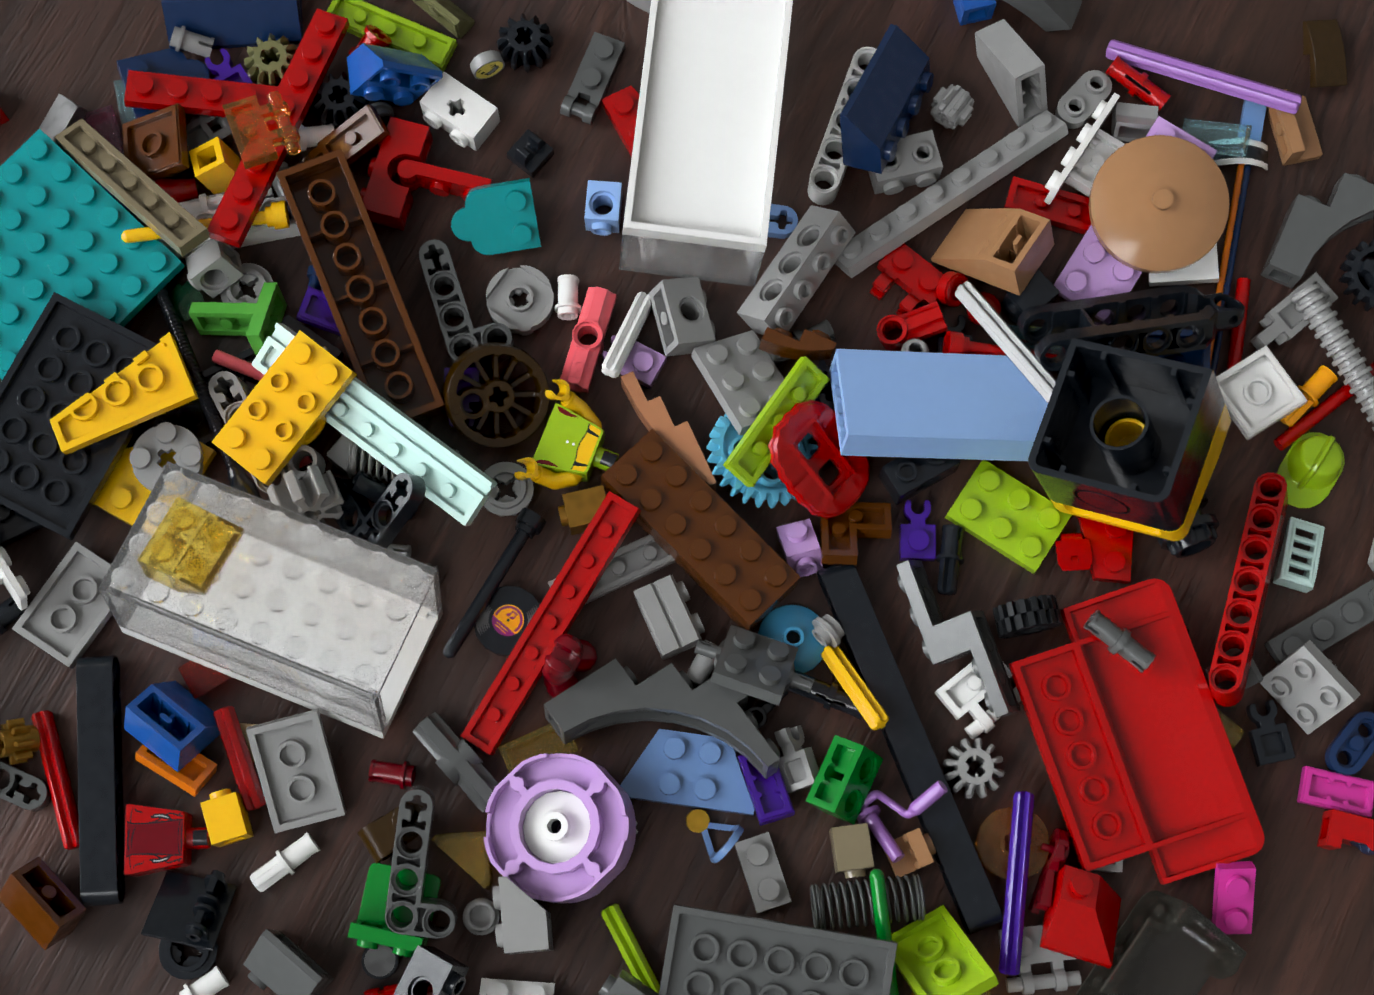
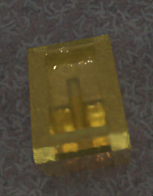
[431,831,493,890]

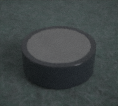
[361,944,400,979]

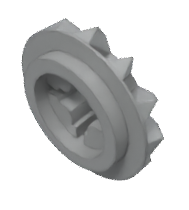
[220,263,274,303]
[483,462,534,517]

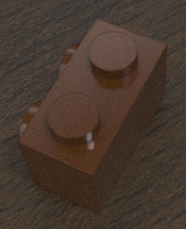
[0,857,87,950]

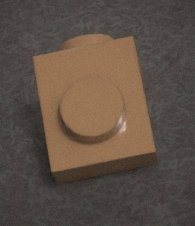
[883,828,936,877]

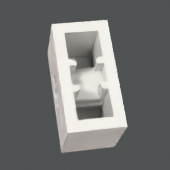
[419,72,500,151]

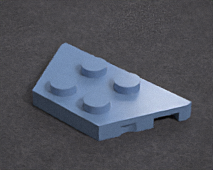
[620,729,754,816]

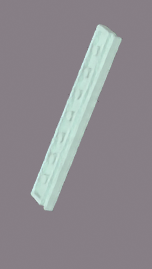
[251,323,497,526]

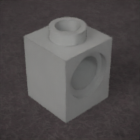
[185,239,244,298]

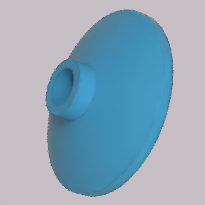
[758,605,824,673]

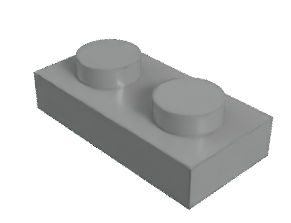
[734,832,792,914]

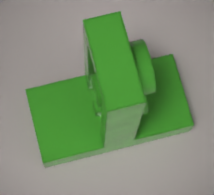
[188,282,287,356]

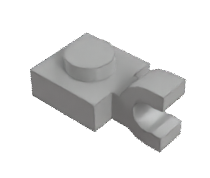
[774,725,819,793]

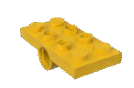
[212,330,357,486]

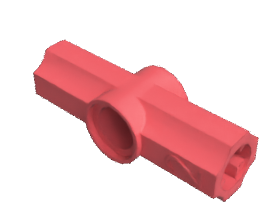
[560,286,617,393]

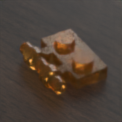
[222,91,301,169]

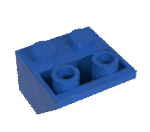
[347,43,443,106]
[124,681,220,772]

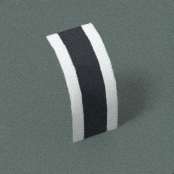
[1208,139,1268,170]

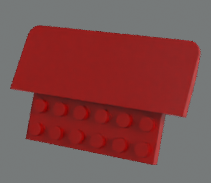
[1008,578,1265,885]

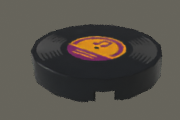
[474,586,540,656]

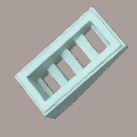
[1273,517,1325,593]

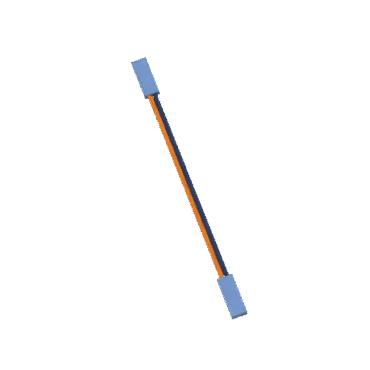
[1210,100,1267,376]

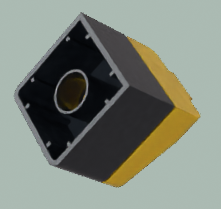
[1028,338,1231,541]

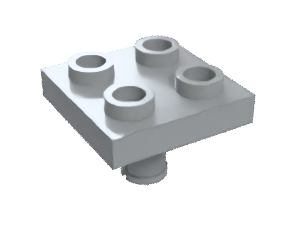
[1259,640,1361,735]

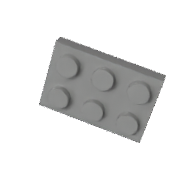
[691,330,784,436]
[12,542,136,669]
[246,709,347,833]

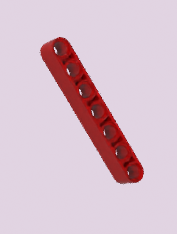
[1209,472,1288,707]

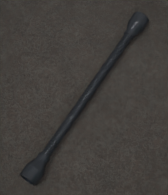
[156,286,263,513]

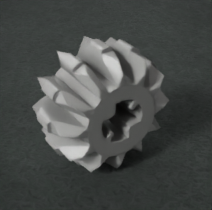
[942,738,1005,799]

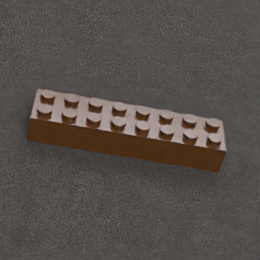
[276,148,446,422]

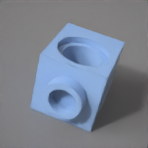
[584,180,623,236]

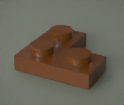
[820,502,892,565]

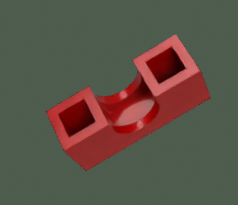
[360,116,433,231]

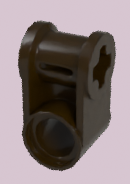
[357,803,426,863]

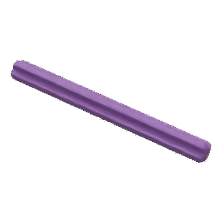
[1106,39,1302,114]

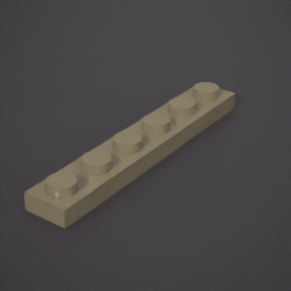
[54,118,210,257]

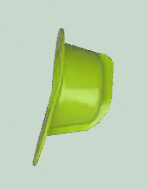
[1277,432,1345,509]

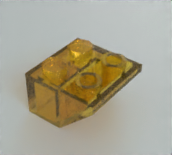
[137,497,245,595]

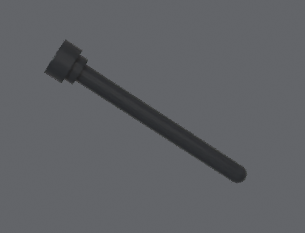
[443,508,547,659]

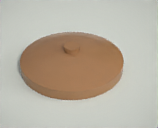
[1089,135,1230,274]

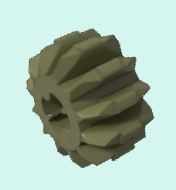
[244,33,297,86]

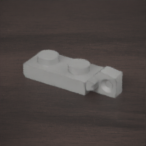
[1250,272,1339,350]

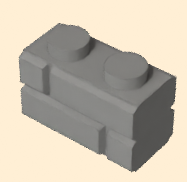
[634,574,705,660]

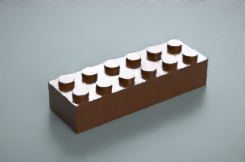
[601,429,801,631]

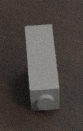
[975,19,1048,127]

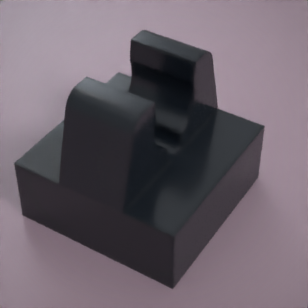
[506,129,554,178]

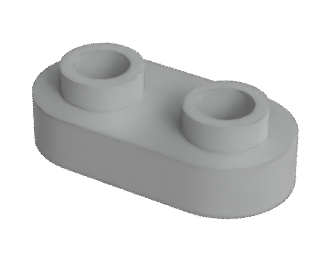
[1055,70,1112,129]

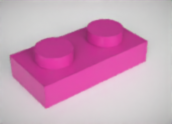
[1211,861,1256,935]

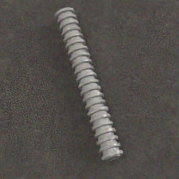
[1291,283,1374,431]

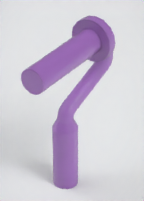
[857,780,948,863]

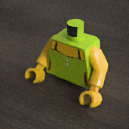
[514,379,619,490]

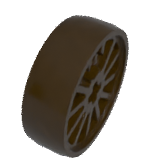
[443,342,549,448]

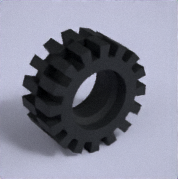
[993,595,1062,639]

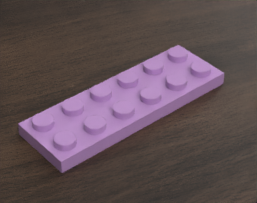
[1054,116,1217,321]

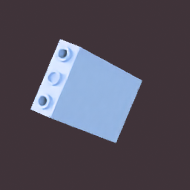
[829,349,1048,461]

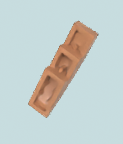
[620,371,717,491]

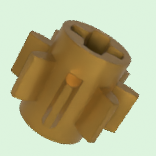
[0,718,40,765]

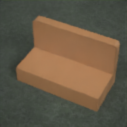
[1266,89,1323,166]

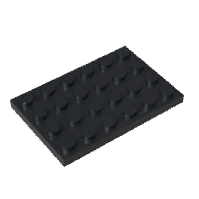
[0,292,157,541]

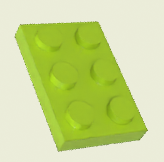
[945,460,1072,574]
[891,905,999,995]

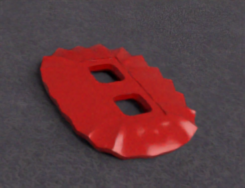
[768,400,869,519]

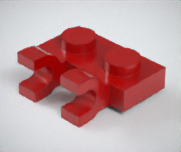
[869,243,943,316]

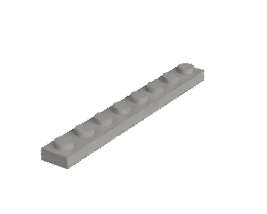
[835,110,1069,278]

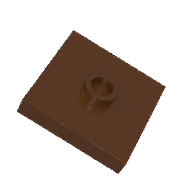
[122,103,189,181]

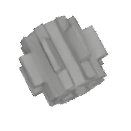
[930,84,974,130]

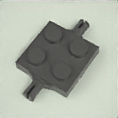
[694,625,815,706]

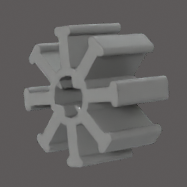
[266,465,344,538]

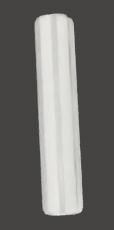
[601,291,652,378]

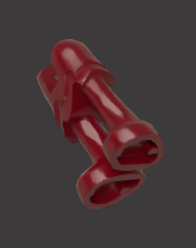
[542,634,597,698]

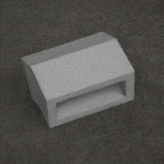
[1111,102,1158,142]

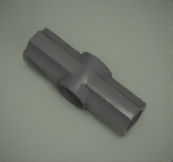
[412,712,499,813]

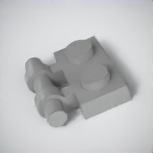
[998,925,1081,995]

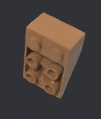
[931,208,1055,296]

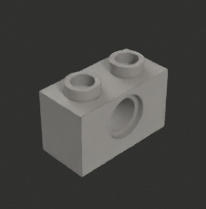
[649,277,716,357]

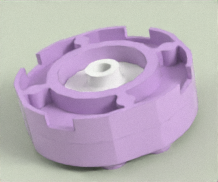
[483,753,636,904]

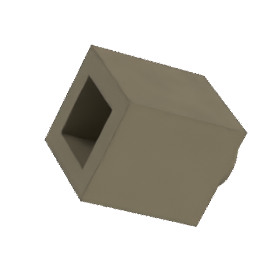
[829,823,874,879]

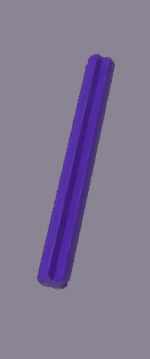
[999,791,1034,976]

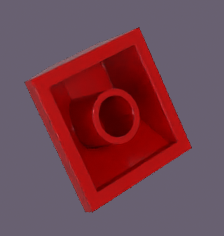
[1040,865,1121,968]

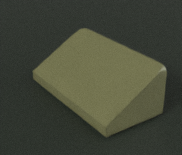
[412,0,475,39]

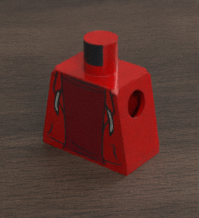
[124,804,211,877]

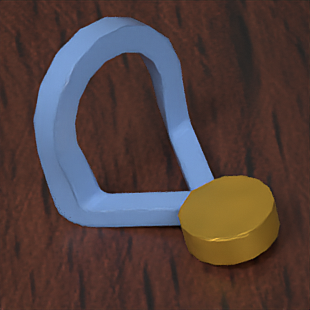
[686,809,744,863]

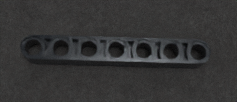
[76,655,125,907]

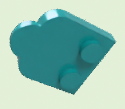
[451,178,541,255]

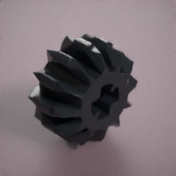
[497,13,554,73]
[313,71,370,129]

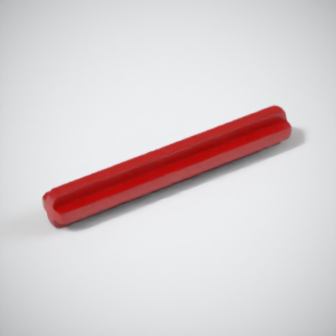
[31,710,79,850]

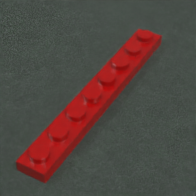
[207,8,349,248]
[461,491,641,755]

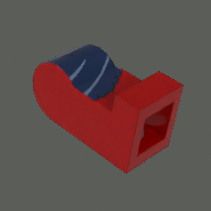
[1317,809,1374,855]

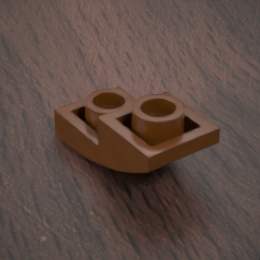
[759,327,837,360]

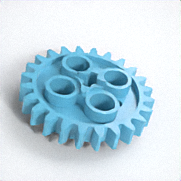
[706,413,818,509]

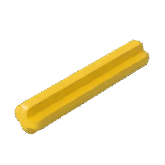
[821,645,889,731]

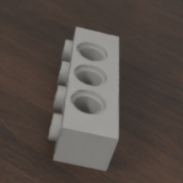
[737,205,856,335]

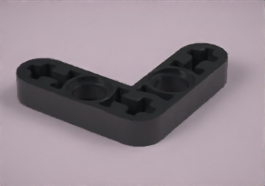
[334,473,426,559]

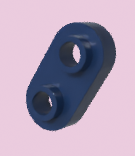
[1325,711,1374,775]

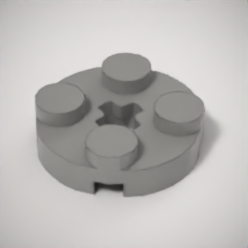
[486,265,555,336]
[129,422,204,495]

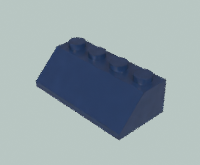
[161,0,303,51]
[840,24,934,174]

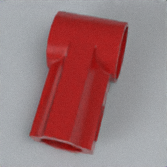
[876,301,948,351]

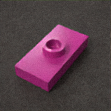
[1297,766,1374,818]

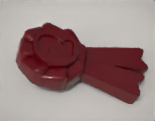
[1028,828,1070,915]

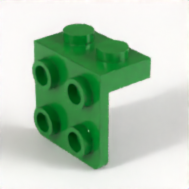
[347,863,441,957]

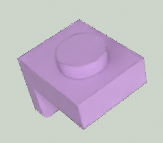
[776,518,823,577]

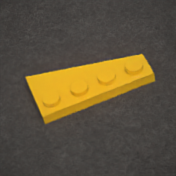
[50,332,198,455]

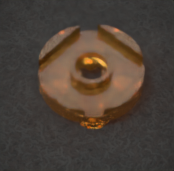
[975,807,1049,879]

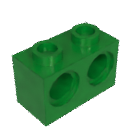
[806,735,883,825]

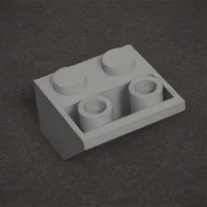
[493,876,554,955]

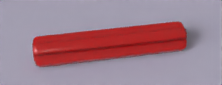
[213,706,266,811]

